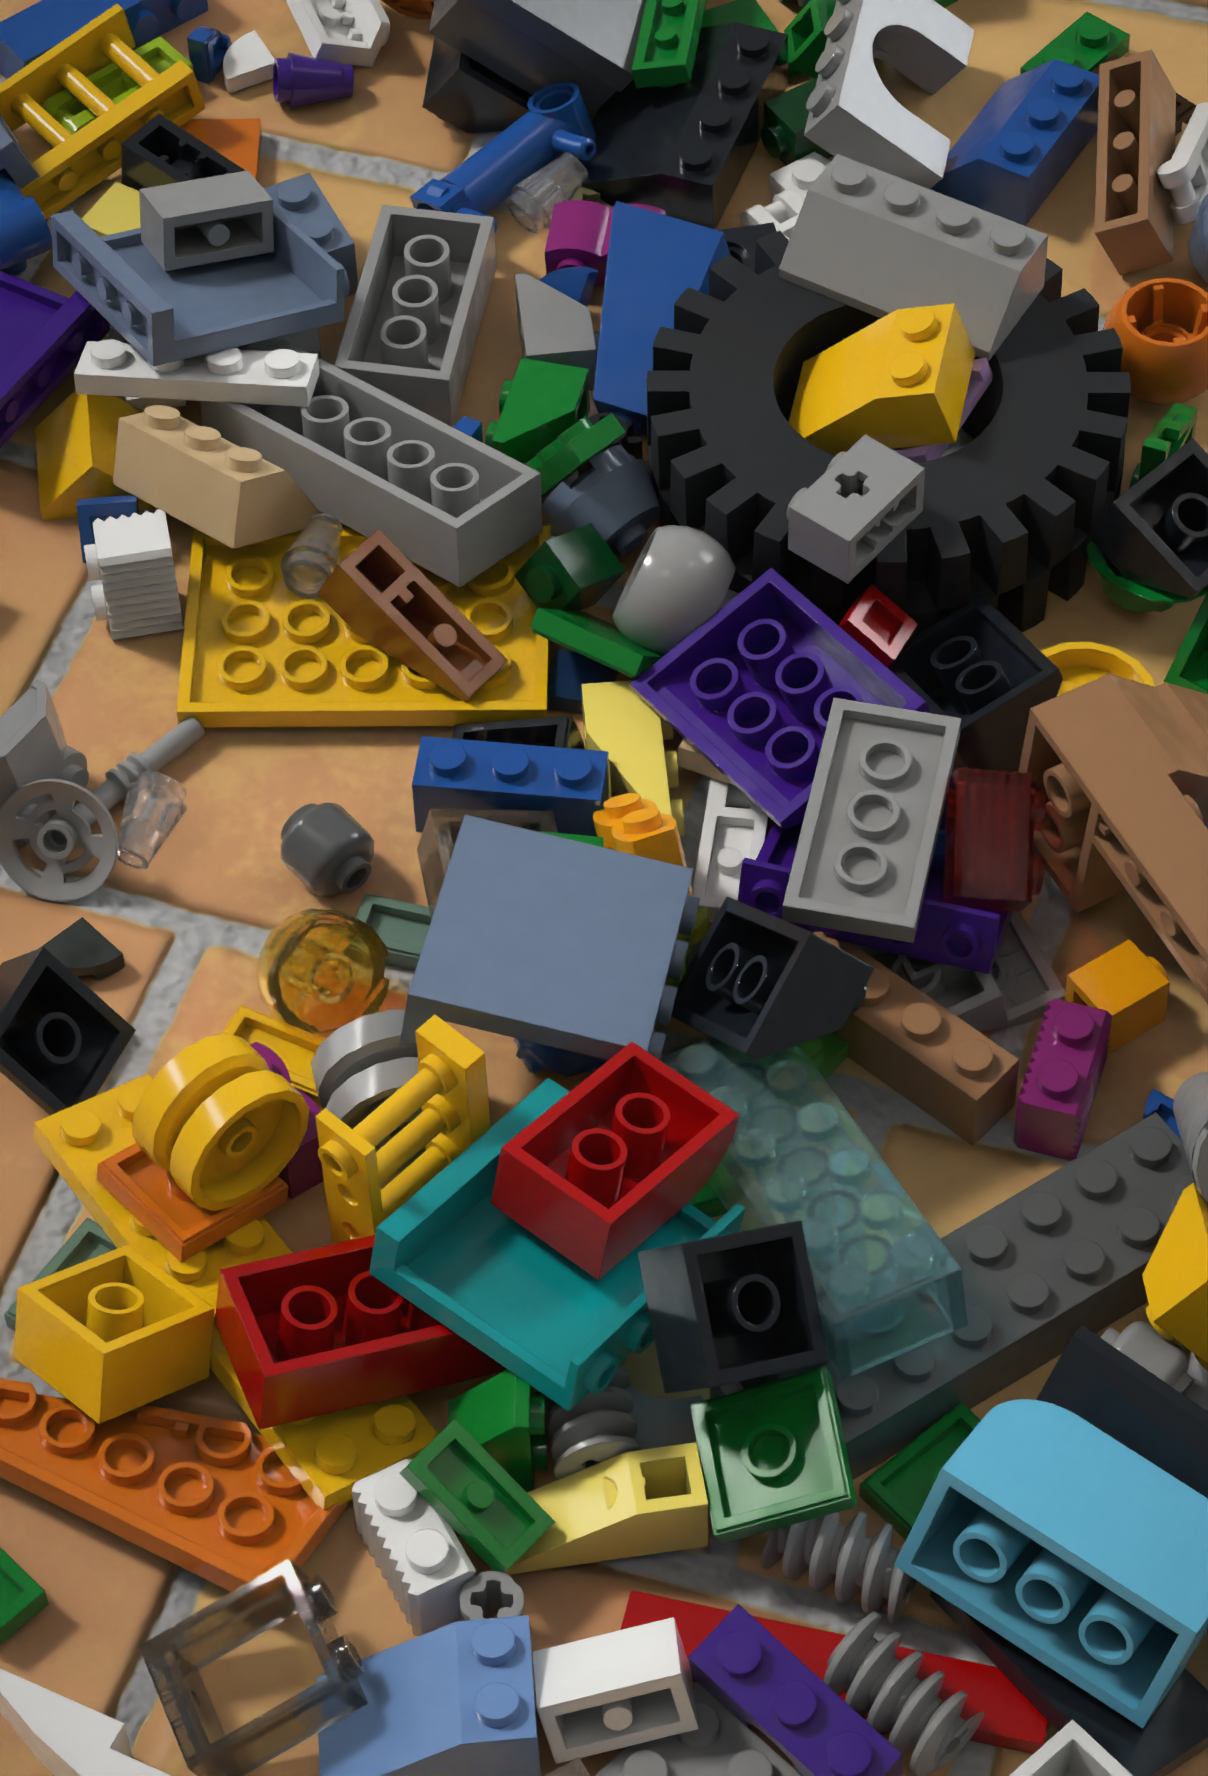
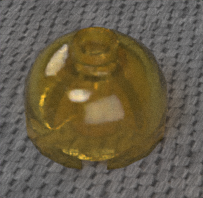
[256,909,389,1041]

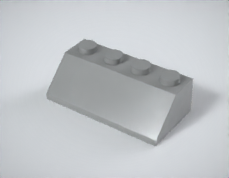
[778,154,1048,361]

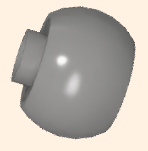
[613,525,738,656]

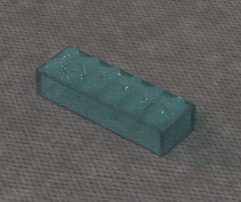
[660,1037,968,1380]

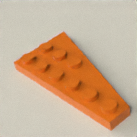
[0,1378,353,1611]

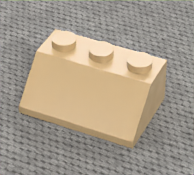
[113,405,322,549]

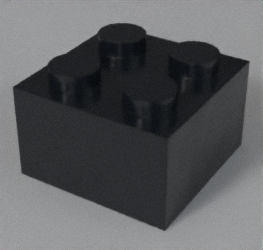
[637,1220,829,1394]

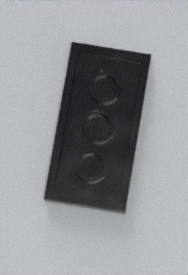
[929,1590,1208,1776]

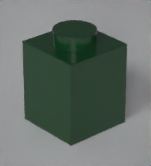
[761,77,833,166]
[514,523,626,611]

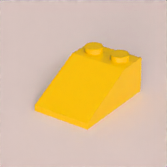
[788,303,976,454]

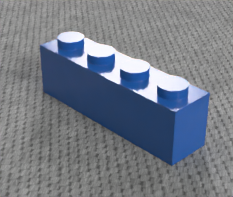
[0,0,208,79]

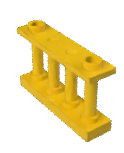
[0,4,206,220]
[315,1014,491,1244]

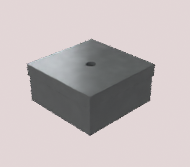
[428,0,646,117]

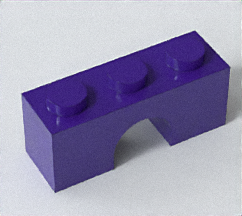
[688,1604,904,1776]

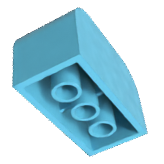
[894,1399,1208,1729]

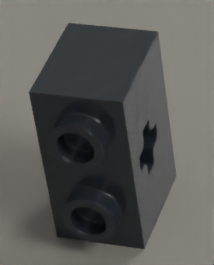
[121,114,245,191]

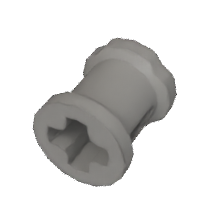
[459,1571,525,1621]

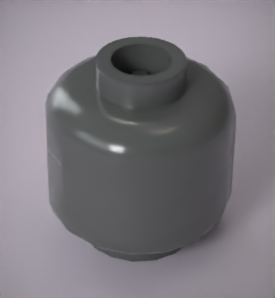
[281,803,374,897]

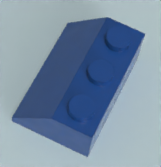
[930,59,1099,226]

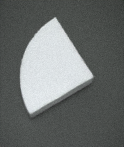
[223,30,274,94]

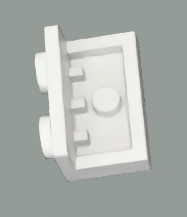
[286,0,390,67]

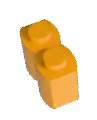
[593,793,694,896]

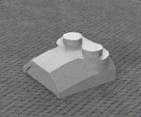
[0,679,89,849]

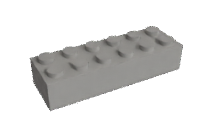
[200,340,543,587]

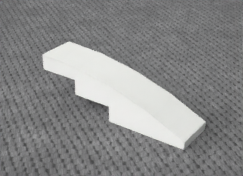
[0,1668,171,1776]

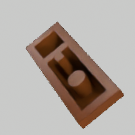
[316,529,508,702]

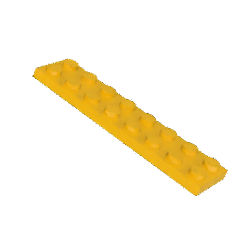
[33,1074,438,1510]

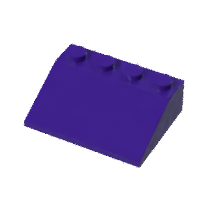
[630,568,930,830]

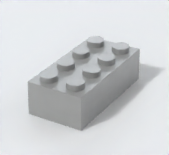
[334,205,497,427]

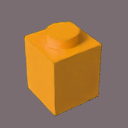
[1064,939,1170,1054]

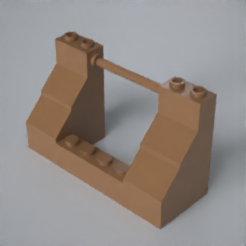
[1012,674,1208,1004]

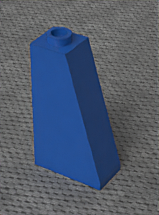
[593,201,730,437]

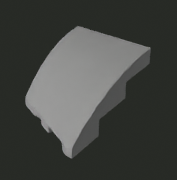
[854,905,1065,1031]

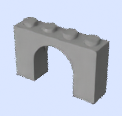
[804,0,974,189]

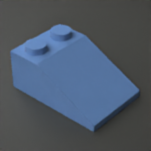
[317,1615,542,1776]

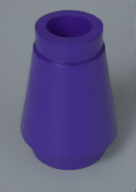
[273,53,354,108]

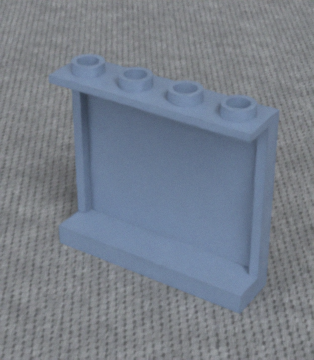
[51,205,349,367]
[400,815,700,1060]

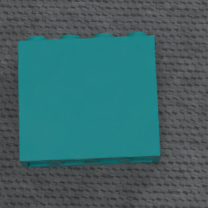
[369,1078,746,1411]

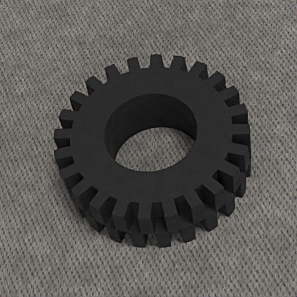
[646,231,1131,641]

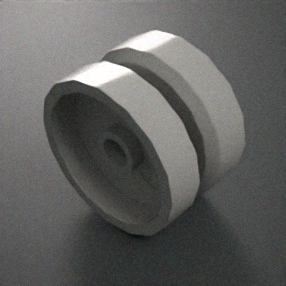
[311,1009,426,1171]

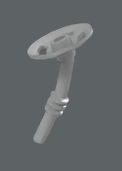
[0,717,205,902]

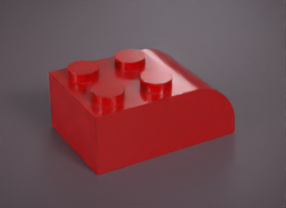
[491,1042,740,1280]

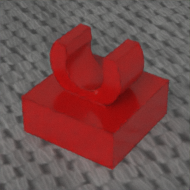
[838,584,918,667]

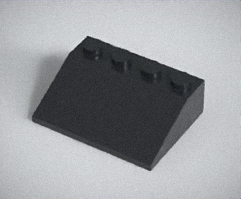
[557,22,788,230]

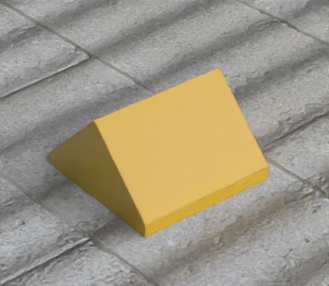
[35,391,156,521]

